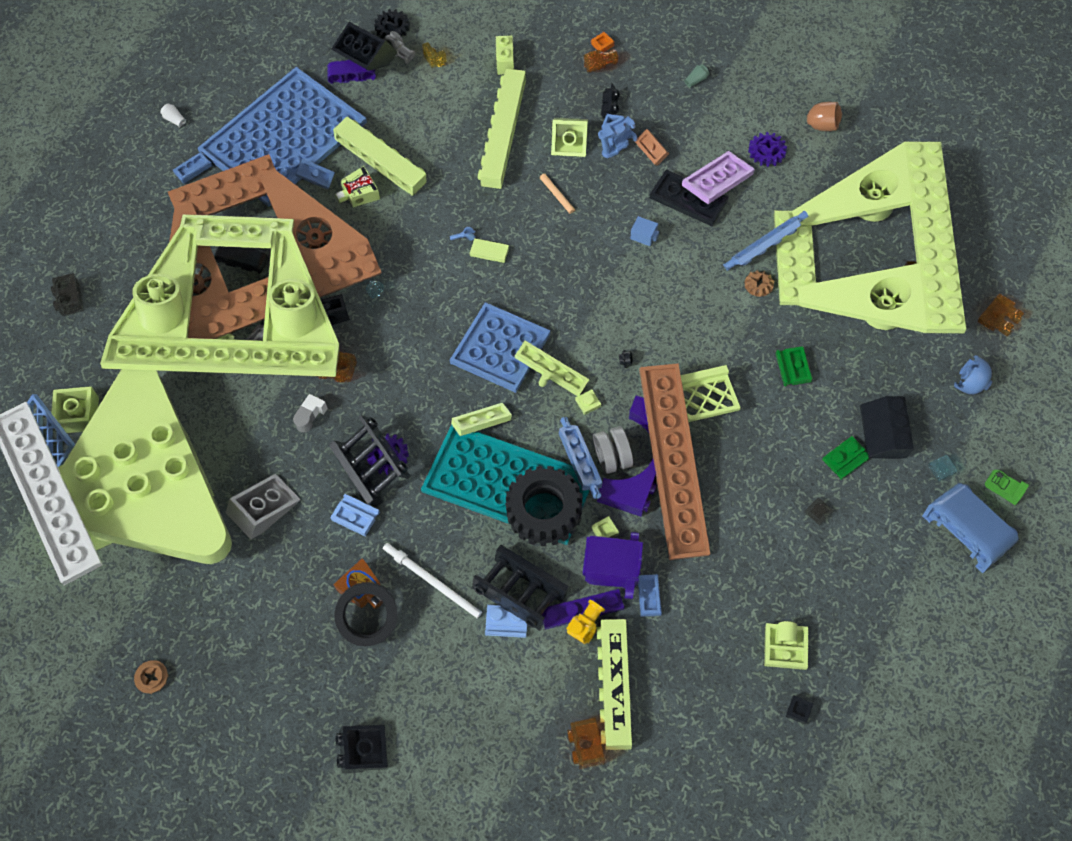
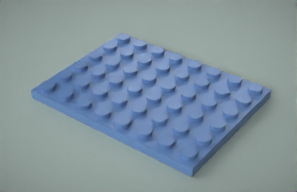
[198,67,367,207]

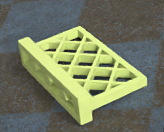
[681,365,740,422]

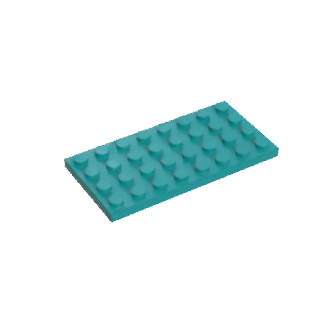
[421,424,590,545]

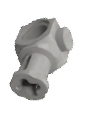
[383,31,415,64]

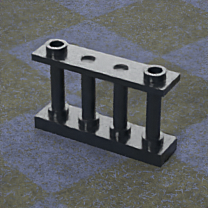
[329,415,411,506]
[472,545,569,631]

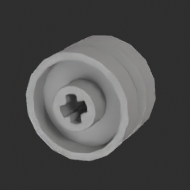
[593,426,633,475]

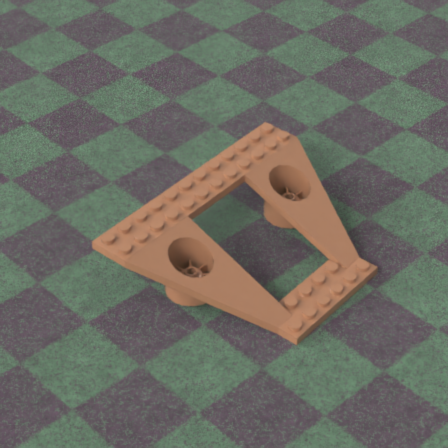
[168,154,382,339]

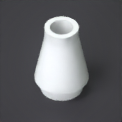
[161,104,186,127]

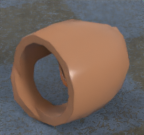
[807,102,842,131]

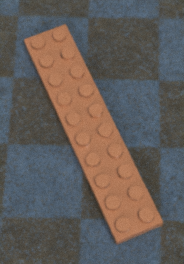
[639,363,710,560]

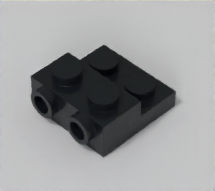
[335,725,388,774]

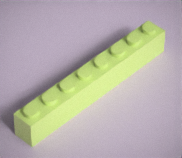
[478,69,526,189]

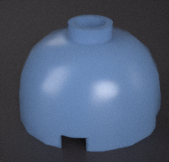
[954,355,992,395]

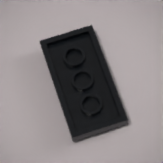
[649,169,729,226]

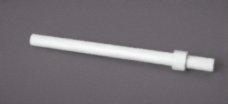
[383,543,482,619]

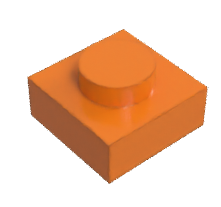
[591,32,614,54]

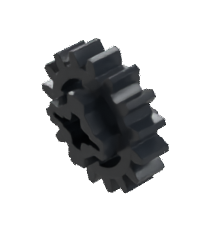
[374,9,410,39]

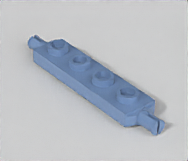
[723,211,809,271]
[559,417,602,499]

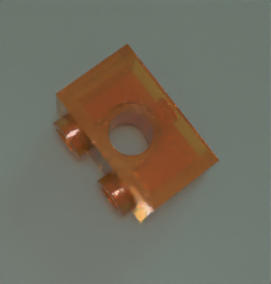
[567,718,605,770]

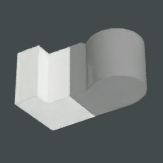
[293,394,328,432]

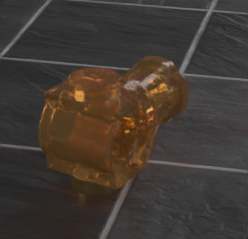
[583,49,618,73]

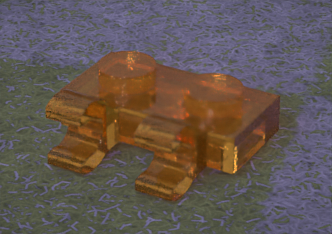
[978,293,1024,337]

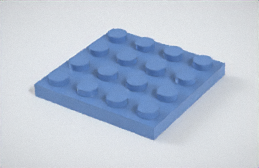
[450,303,550,393]

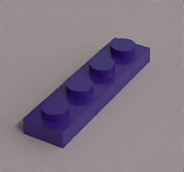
[542,589,624,630]

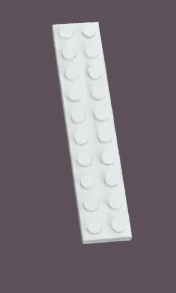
[0,402,103,585]

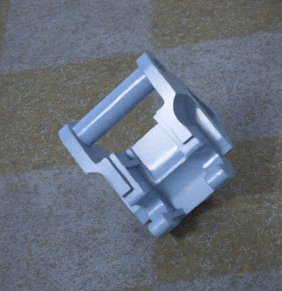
[598,114,637,158]

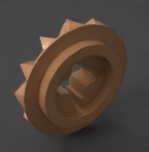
[745,270,774,297]
[134,660,169,694]

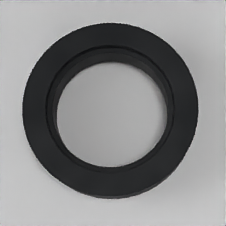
[334,582,397,646]

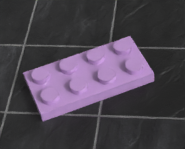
[682,151,755,204]

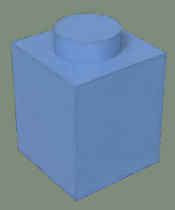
[631,216,659,246]

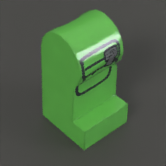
[985,470,1029,505]

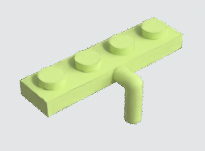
[514,341,589,396]

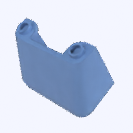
[922,483,1019,573]

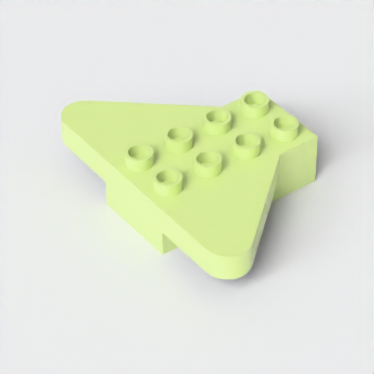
[58,369,232,564]

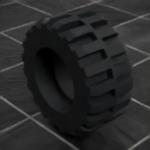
[505,466,582,546]

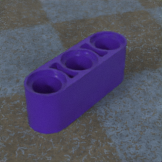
[327,60,376,84]

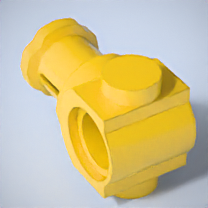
[566,599,605,644]

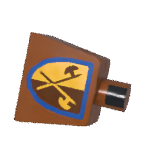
[333,558,383,609]

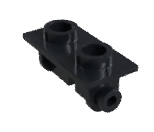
[601,83,620,119]

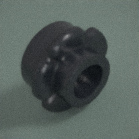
[619,350,633,368]

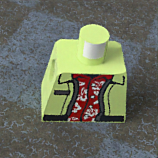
[335,166,380,207]

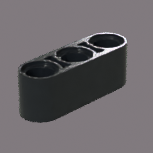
[214,246,268,274]

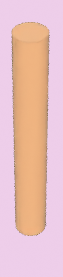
[540,174,575,214]

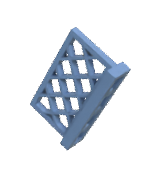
[27,394,75,467]

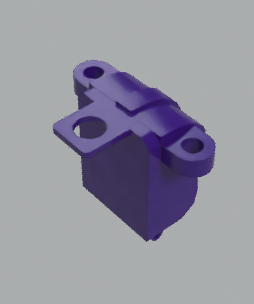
[582,532,643,599]

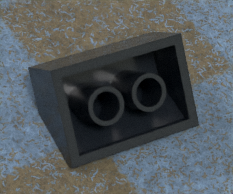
[860,396,914,459]

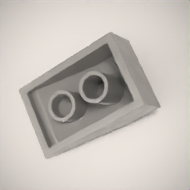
[226,474,301,539]

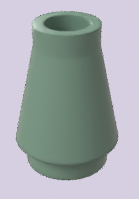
[684,64,709,88]

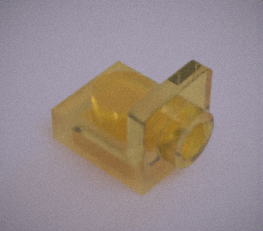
[422,42,446,68]

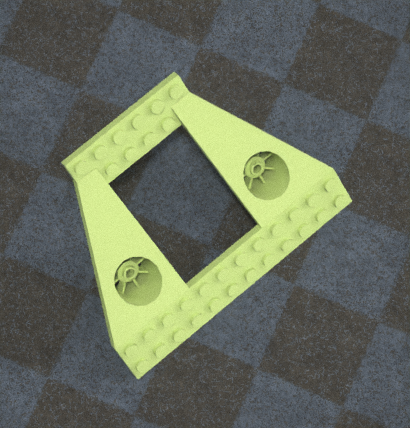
[774,142,966,333]
[101,214,339,377]

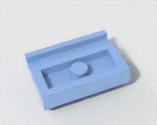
[330,494,380,537]
[485,605,527,638]

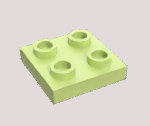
[764,622,808,670]

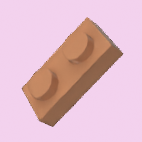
[635,129,669,166]

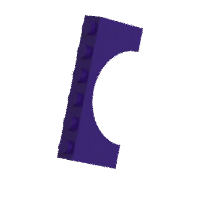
[597,395,657,517]

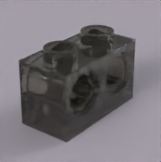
[51,273,84,317]

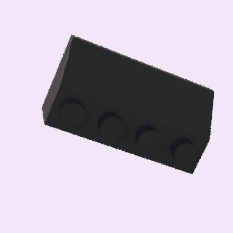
[331,22,398,71]

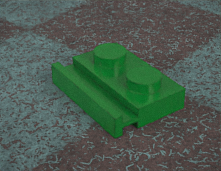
[775,346,812,386]
[822,436,870,480]

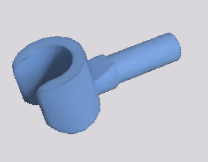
[450,227,476,241]

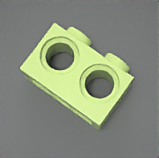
[496,36,514,75]

